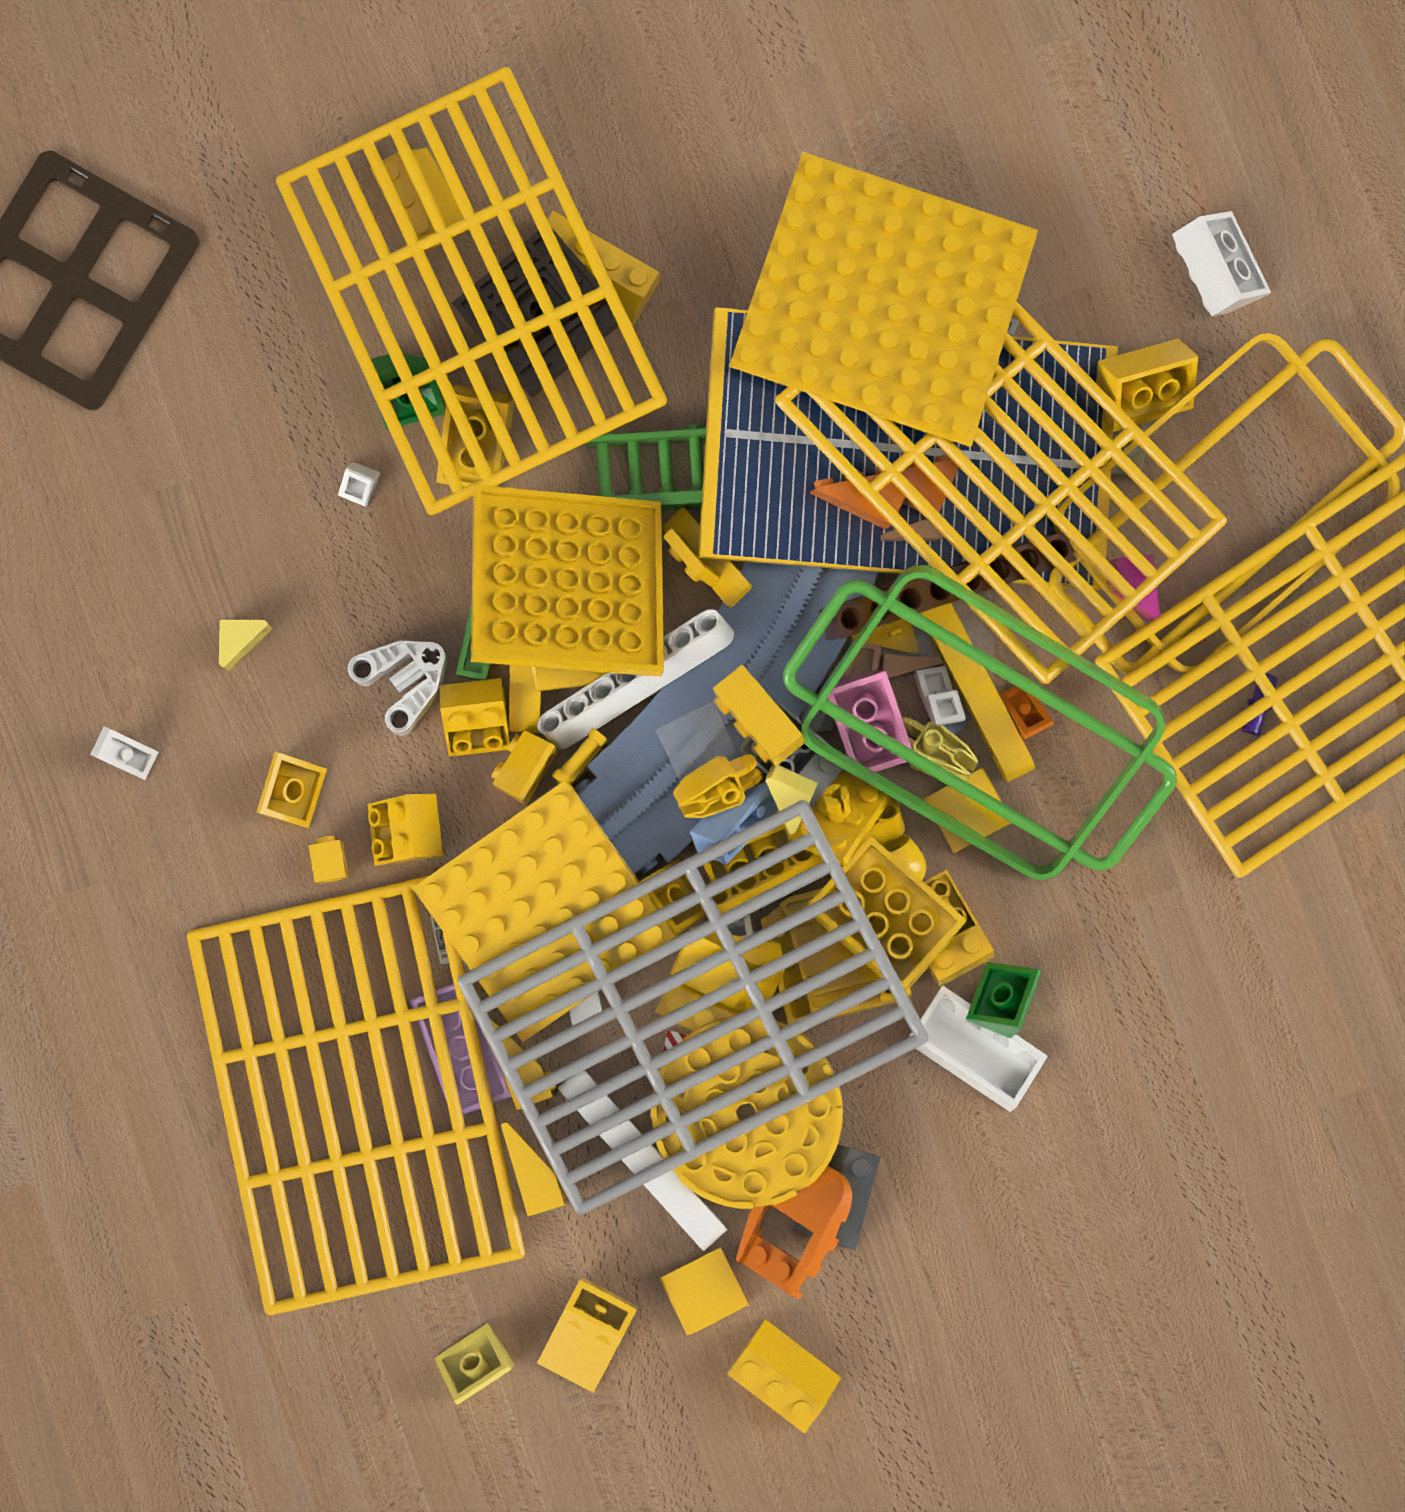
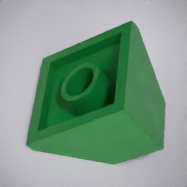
[371,353,445,430]

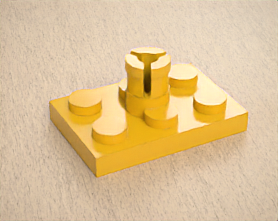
[789,771,892,866]

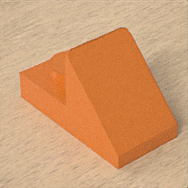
[999,686,1054,739]

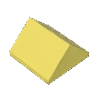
[434,1323,515,1405]

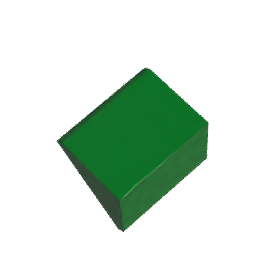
[966,962,1041,1038]

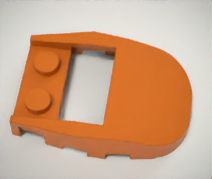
[736,1165,852,1299]

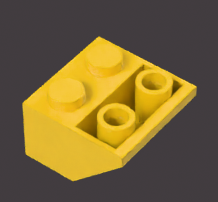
[440,678,510,757]
[367,794,443,866]

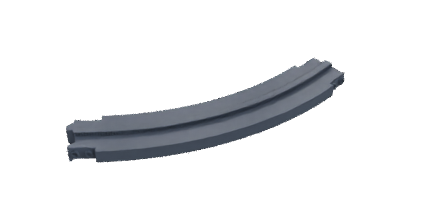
[574,561,879,874]

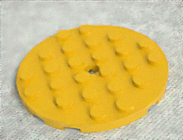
[650,1016,843,1209]

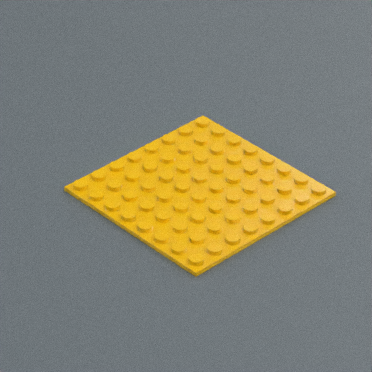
[729,152,1038,447]

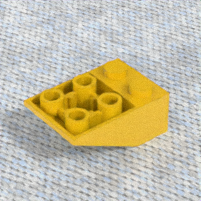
[924,869,994,988]
[537,1277,638,1393]

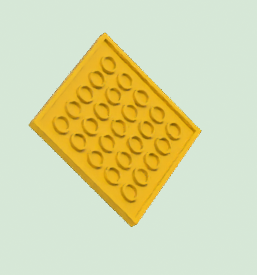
[471,485,664,677]
[412,779,677,1042]

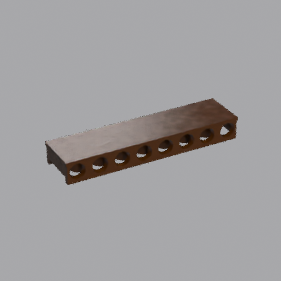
[819,532,1077,641]

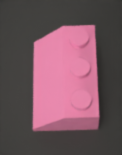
[828,670,913,778]

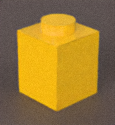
[308,836,350,884]

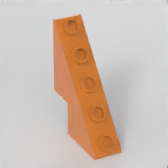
[810,454,959,529]

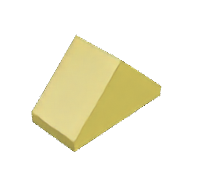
[219,620,273,672]
[765,765,818,834]

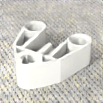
[348,640,448,736]

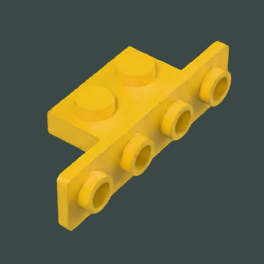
[662,507,752,608]

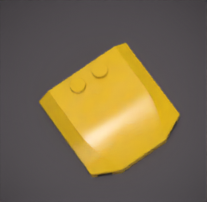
[761,888,912,1025]

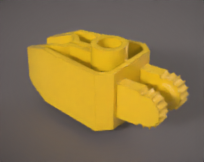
[673,754,763,818]

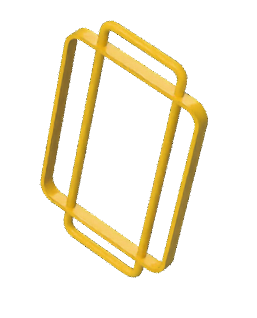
[1049,333,1405,674]

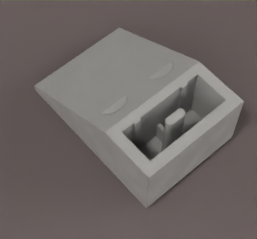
[737,701,843,808]

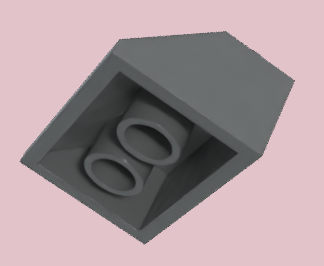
[792,1144,881,1250]

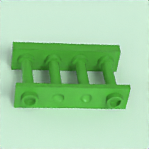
[587,424,706,511]

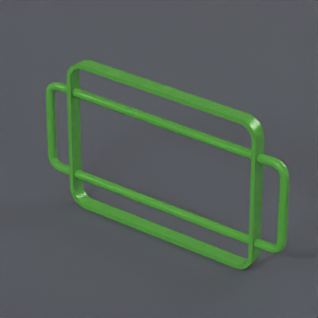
[783,565,1177,880]

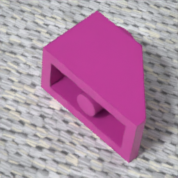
[1107,554,1160,620]

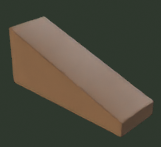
[881,513,943,541]
[882,654,942,680]

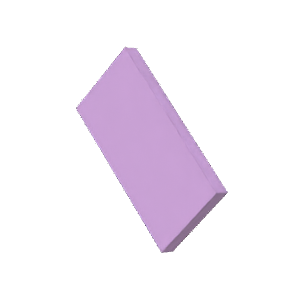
[410,984,512,1115]

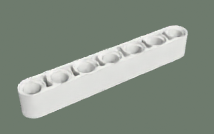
[537,609,734,749]
[557,1070,728,1251]

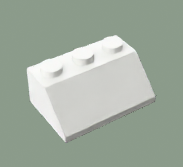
[1172,211,1271,317]

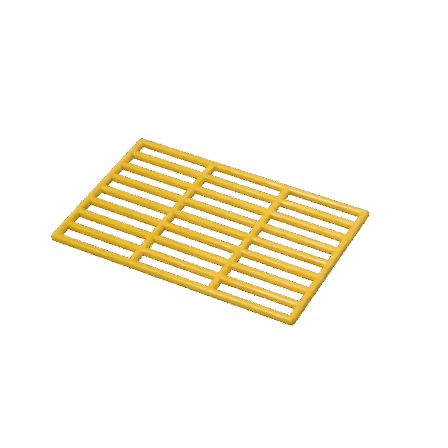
[276,67,667,515]
[775,301,1227,684]
[1095,453,1405,878]
[187,875,525,1315]

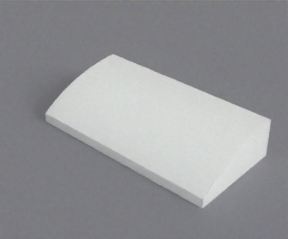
[907,985,1048,1112]

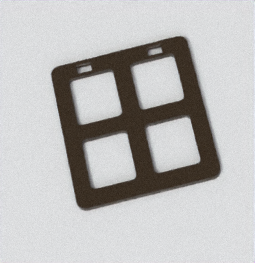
[0,151,199,411]

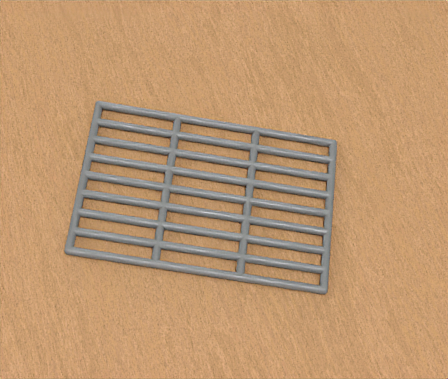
[457,800,929,1215]

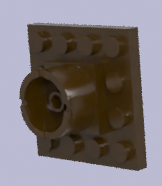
[452,227,618,398]

